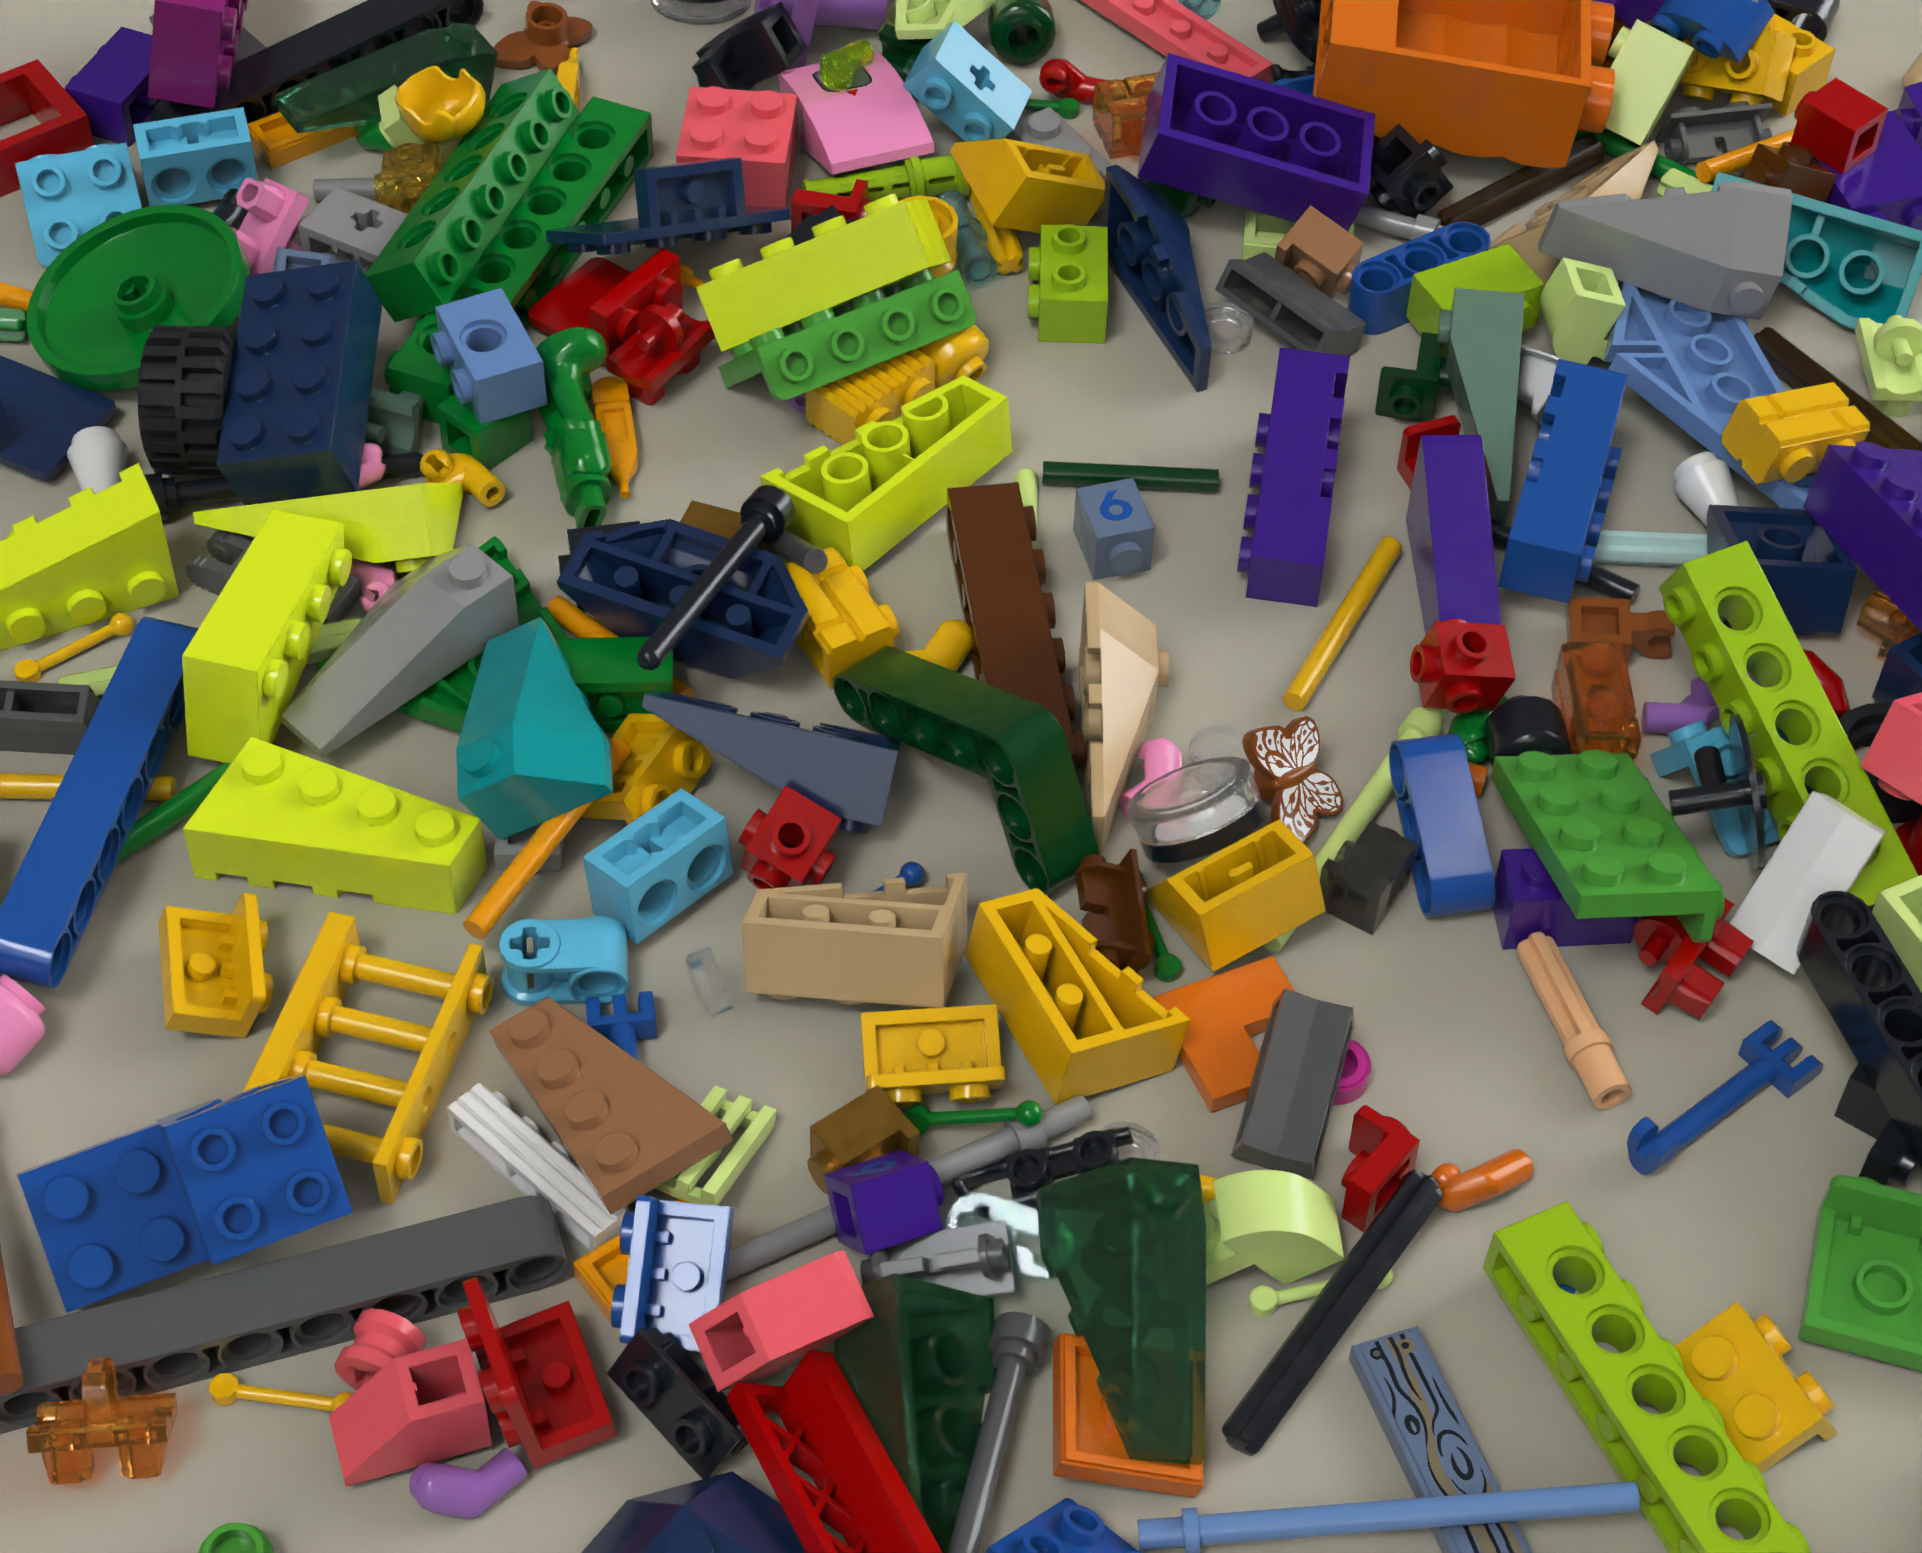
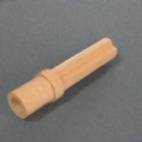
[1517,931,1632,1109]

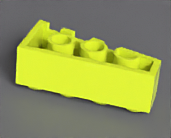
[695,193,952,352]
[760,375,1013,571]
[0,463,179,651]
[182,509,352,763]
[183,737,488,915]

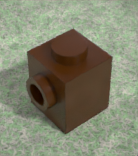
[1743,141,1838,202]

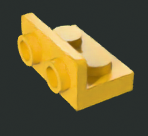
[580,713,712,825]

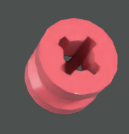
[334,1308,426,1390]

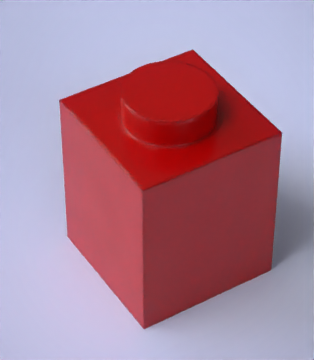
[1791,78,1888,175]

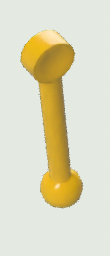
[14,612,134,682]
[209,1373,354,1412]

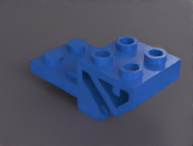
[17,1074,353,1313]

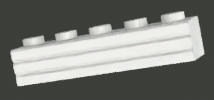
[447,1083,629,1253]

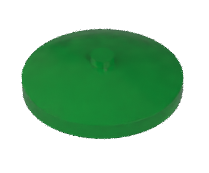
[26,204,250,391]

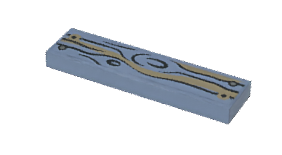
[1349,1326,1532,1553]

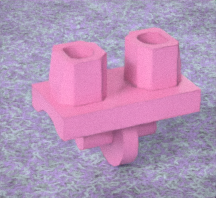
[229,178,310,275]

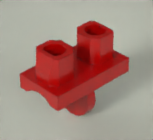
[606,302,715,406]
[1633,897,1754,1019]

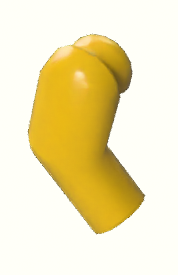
[420,449,506,507]

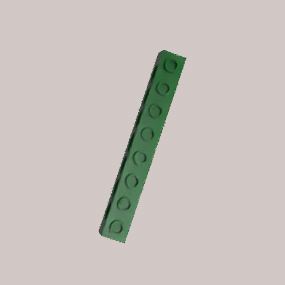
[384,96,654,424]

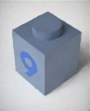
[1073,478,1155,580]

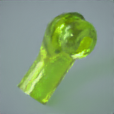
[819,39,874,91]

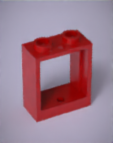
[0,59,94,197]

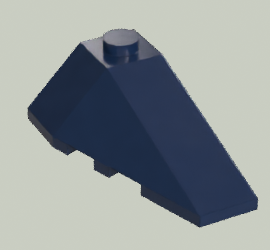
[1102,164,1211,392]

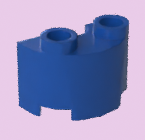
[1648,0,1775,63]

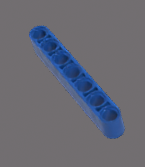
[0,616,199,988]

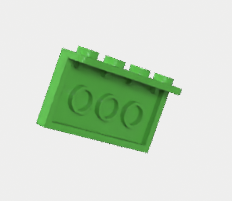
[718,269,976,401]
[1491,749,1725,943]
[1798,1175,1922,1372]

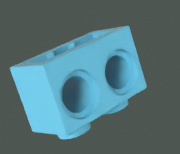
[133,107,258,206]
[583,788,734,944]

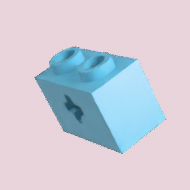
[903,21,1032,141]

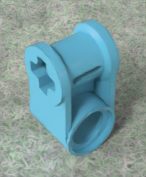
[499,916,629,1007]

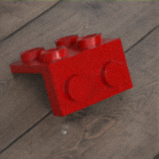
[528,248,683,367]
[457,1276,618,1469]

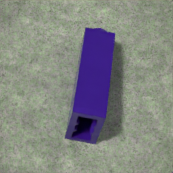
[1406,435,1501,635]

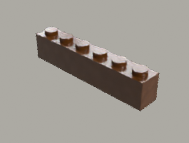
[946,482,1086,770]

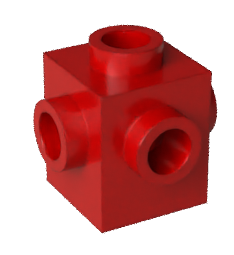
[1410,619,1516,713]
[738,786,842,889]

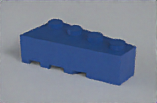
[1498,359,1629,603]

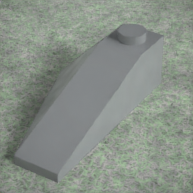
[1538,181,1793,320]
[281,543,519,758]

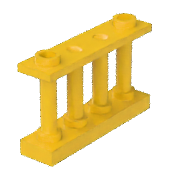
[242,911,494,1204]

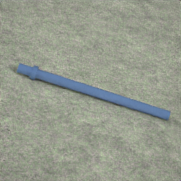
[1137,1481,1640,1553]

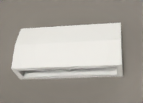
[1730,791,1887,975]

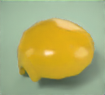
[395,66,486,143]

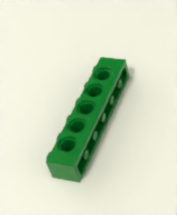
[365,68,579,322]

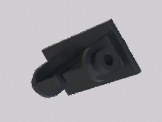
[607,1327,749,1479]

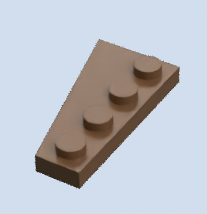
[489,997,733,1215]

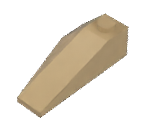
[1489,141,1659,287]
[1078,582,1169,856]

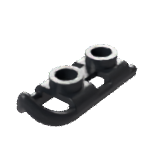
[951,1126,1142,1221]

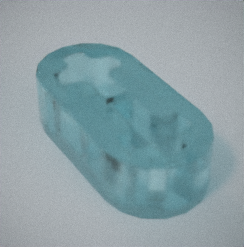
[946,1192,1081,1281]

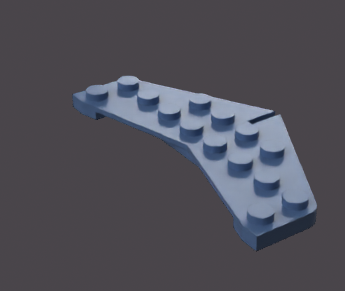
[1604,281,1817,510]

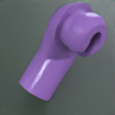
[1641,677,1719,734]
[409,1448,528,1519]

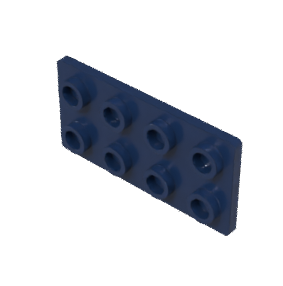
[546,157,791,255]
[0,355,117,482]

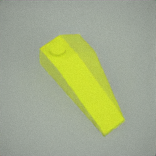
[193,482,463,573]

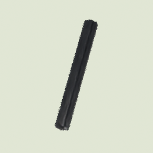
[1222,1170,1442,1456]

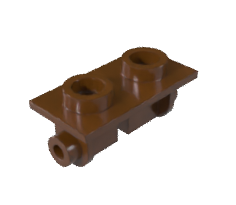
[1075,849,1154,973]

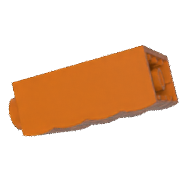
[1313,0,1615,168]

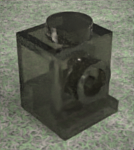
[1320,821,1417,935]

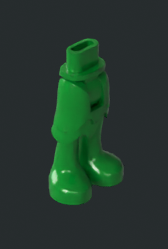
[536,327,612,528]

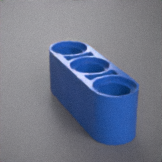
[1347,222,1491,335]
[1389,733,1496,918]

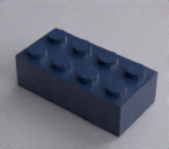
[216,260,382,506]

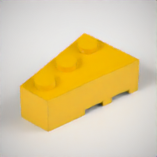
[965,888,1191,1105]

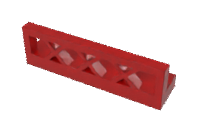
[726,1350,942,1553]

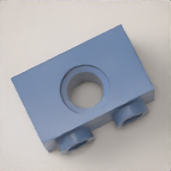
[430,288,547,425]

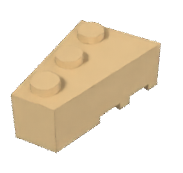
[742,872,968,1010]

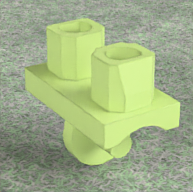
[1855,315,1922,417]

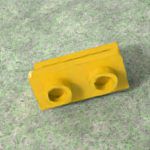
[158,893,273,1038]
[860,1004,1006,1108]
[1675,1302,1838,1473]

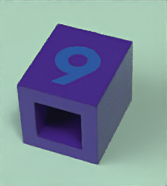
[824,1150,944,1255]

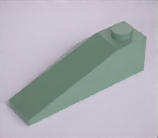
[1437,288,1525,524]

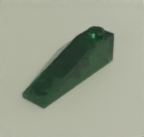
[273,23,498,133]
[1036,1157,1206,1465]
[833,1273,997,1553]

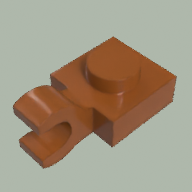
[1566,597,1675,660]

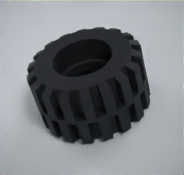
[138,325,237,476]

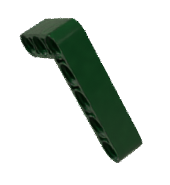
[832,646,1099,895]

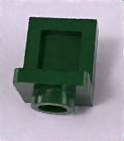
[1375,332,1450,422]

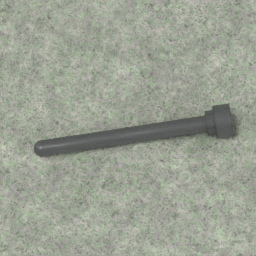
[947,1312,1051,1553]

